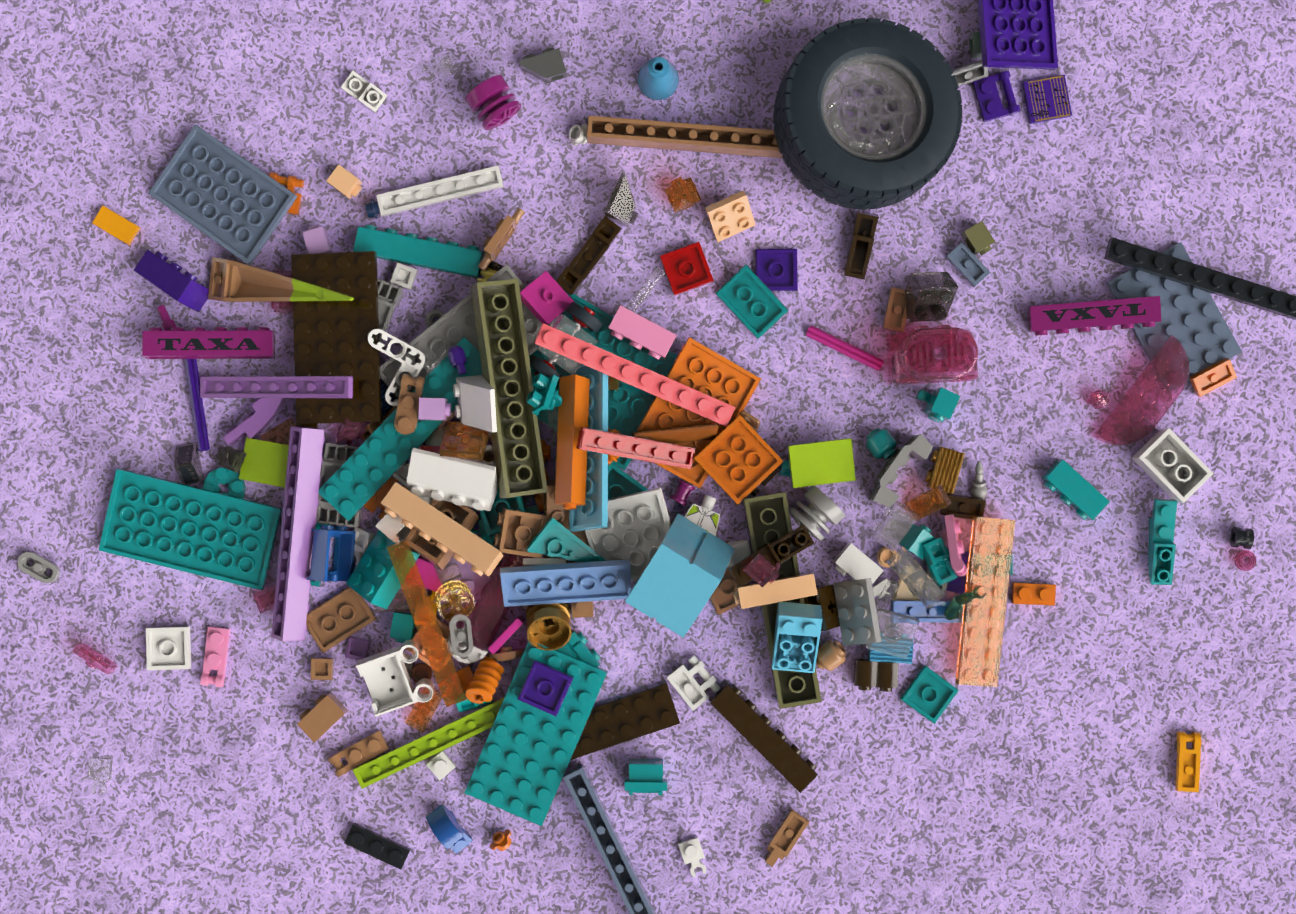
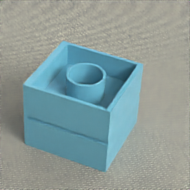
[625,514,735,638]

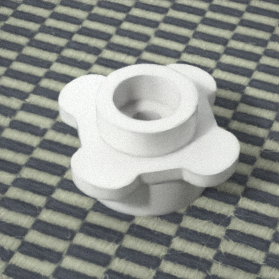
[569,124,588,146]

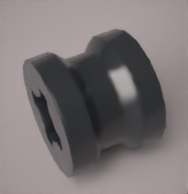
[1230,527,1254,549]

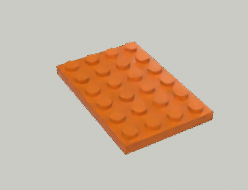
[636,337,761,488]

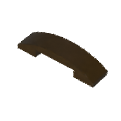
[556,216,622,296]

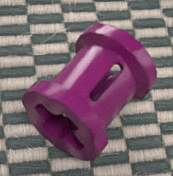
[670,479,695,506]

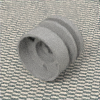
[789,486,846,542]

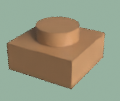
[311,658,334,680]

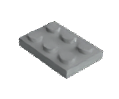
[833,578,881,646]

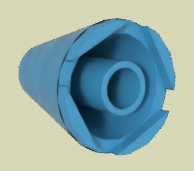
[637,57,679,100]

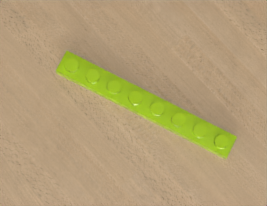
[353,697,505,789]

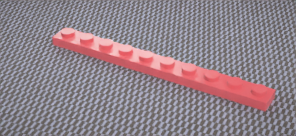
[534,323,736,427]

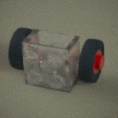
[529,302,602,386]

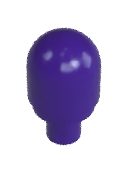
[448,345,467,375]

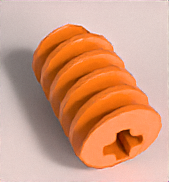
[465,657,504,704]

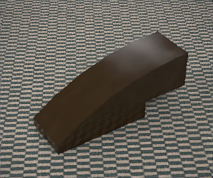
[844,210,879,280]

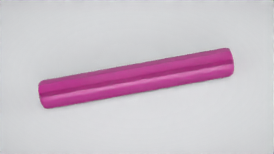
[806,326,884,371]

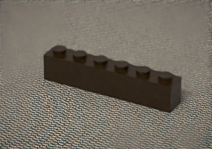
[709,683,818,793]

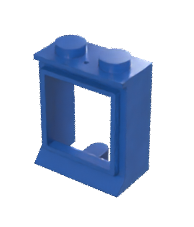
[306,525,356,582]

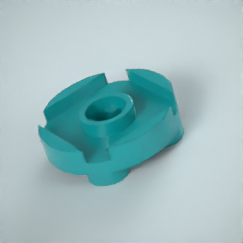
[202,468,246,498]

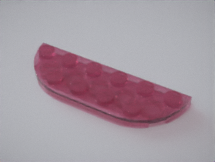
[1093,335,1189,445]

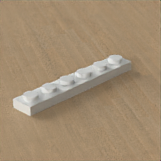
[376,166,504,217]

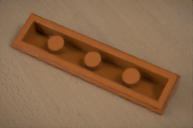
[631,423,718,444]

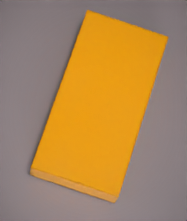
[92,205,140,245]

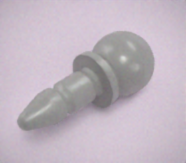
[971,461,988,499]

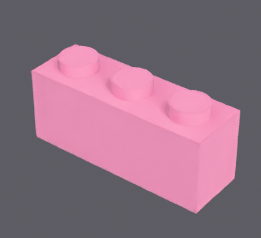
[609,305,677,360]

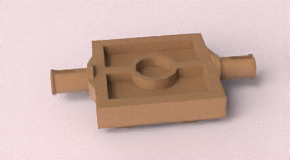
[477,208,525,271]

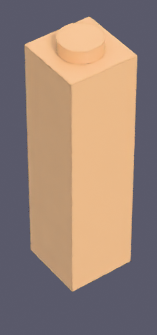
[733,573,818,609]

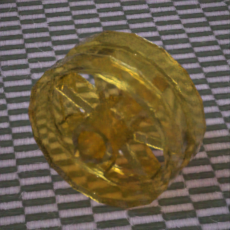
[434,581,475,622]

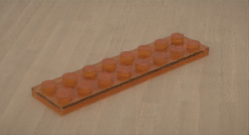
[955,516,1016,687]

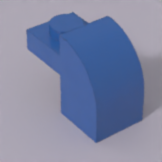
[426,804,473,854]

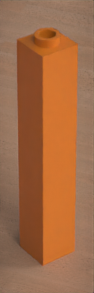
[555,374,590,510]

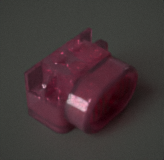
[886,325,978,385]

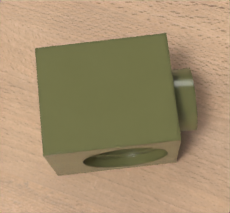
[960,221,995,256]

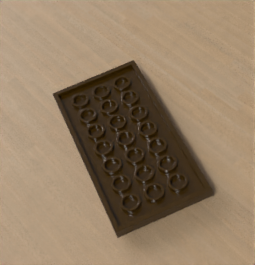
[291,251,382,424]

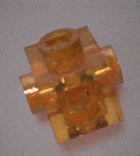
[664,177,702,213]

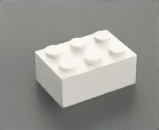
[1132,428,1214,503]

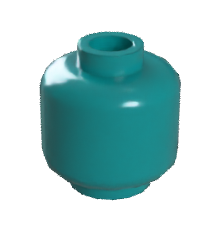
[866,428,897,460]

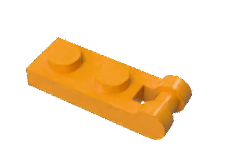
[1175,731,1201,792]

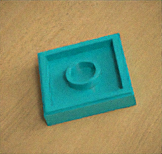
[900,665,959,724]

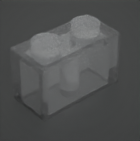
[871,501,918,552]

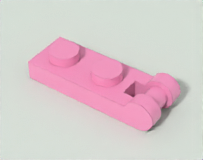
[945,514,967,577]
[200,626,230,687]

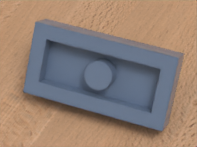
[946,242,991,288]

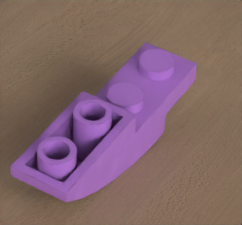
[223,398,287,445]

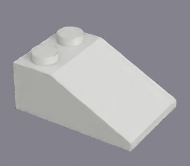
[453,375,497,432]

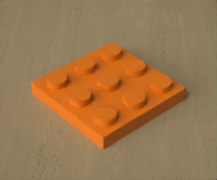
[694,415,783,505]

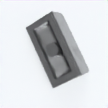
[952,60,988,86]

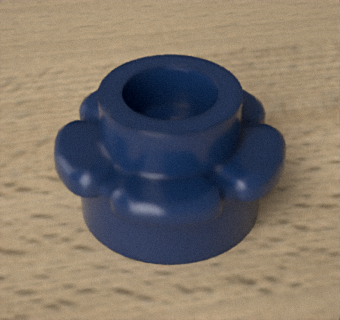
[365,198,381,219]

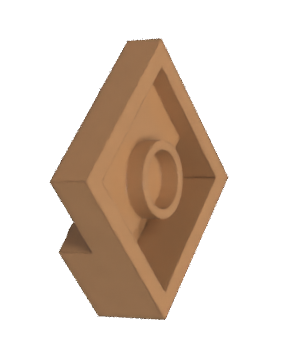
[493,508,548,558]

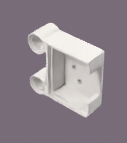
[356,640,434,717]

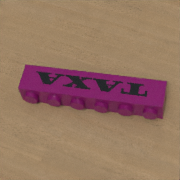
[1028,296,1162,336]
[142,327,275,359]

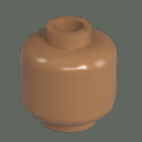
[816,640,846,671]

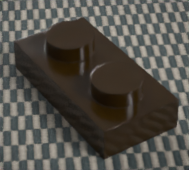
[940,493,986,521]

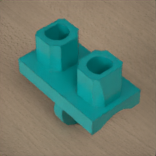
[526,373,562,416]

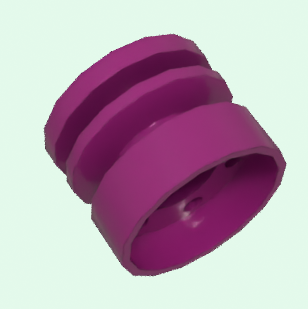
[465,75,521,130]

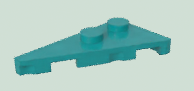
[526,517,606,562]

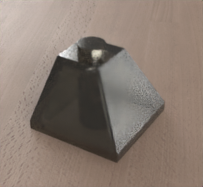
[604,173,639,228]

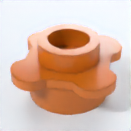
[490,829,512,851]

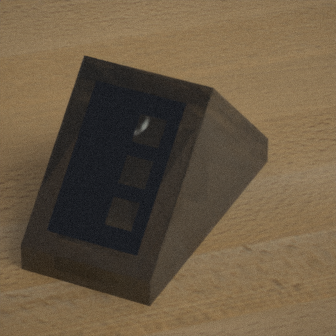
[174,442,204,486]

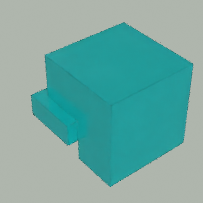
[624,759,667,796]

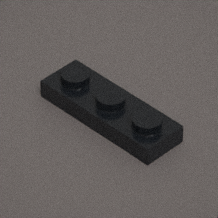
[344,823,411,870]

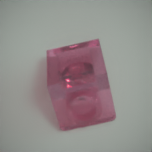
[744,553,781,587]

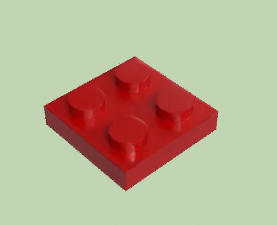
[660,242,714,296]

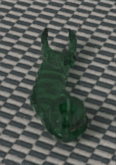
[944,585,987,620]

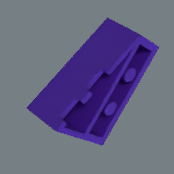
[134,249,209,312]

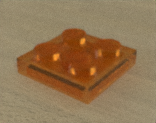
[439,421,490,460]

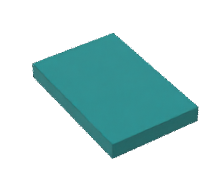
[715,264,789,339]

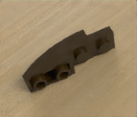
[728,525,814,587]

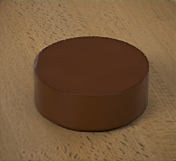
[411,663,433,683]

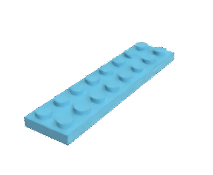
[569,362,608,532]

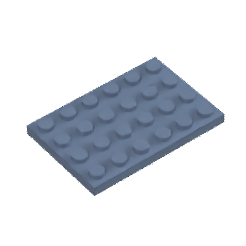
[148,124,298,265]
[1107,242,1242,392]

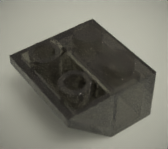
[905,272,958,322]

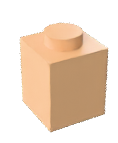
[326,164,362,199]

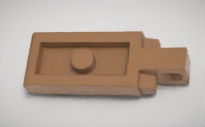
[765,809,810,867]

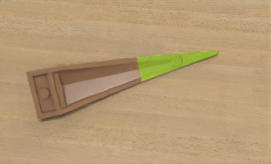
[208,257,354,302]

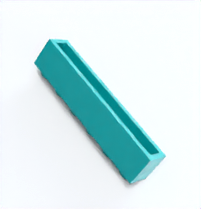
[353,225,484,278]

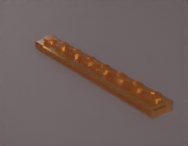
[387,540,467,707]

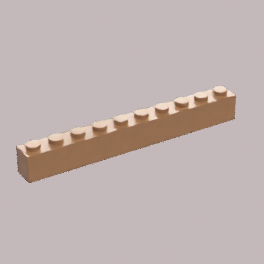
[587,116,783,158]

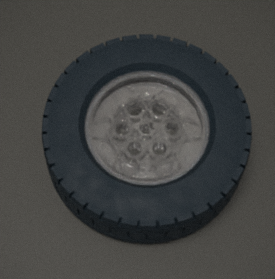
[773,18,962,210]

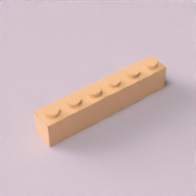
[381,482,503,577]

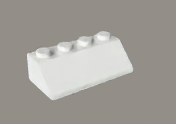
[407,448,498,511]

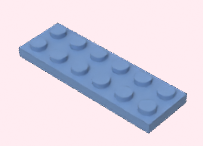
[500,559,632,607]

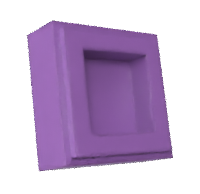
[345,636,370,660]

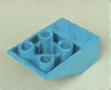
[772,602,823,673]

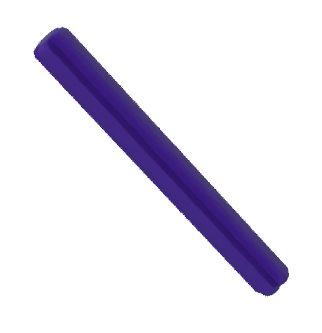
[185,359,210,452]

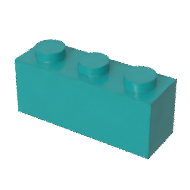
[1042,459,1110,521]

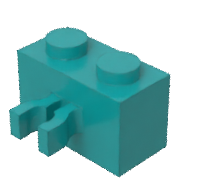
[916,387,960,423]

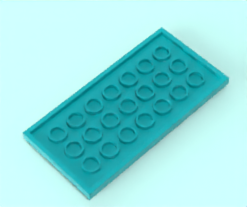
[99,468,283,591]
[464,641,608,826]

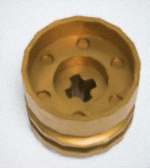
[526,603,572,651]

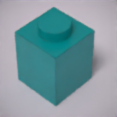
[898,523,936,560]
[390,611,416,643]

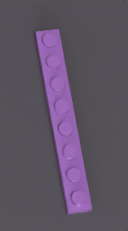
[200,376,353,398]

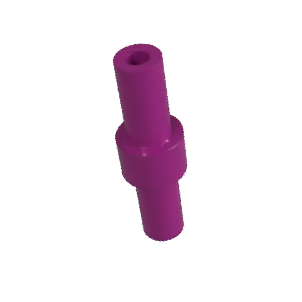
[156,305,176,331]

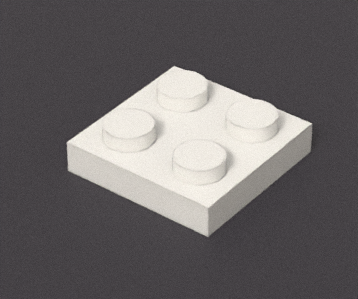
[146,626,191,670]

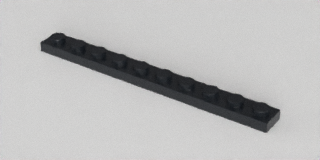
[1104,237,1296,320]

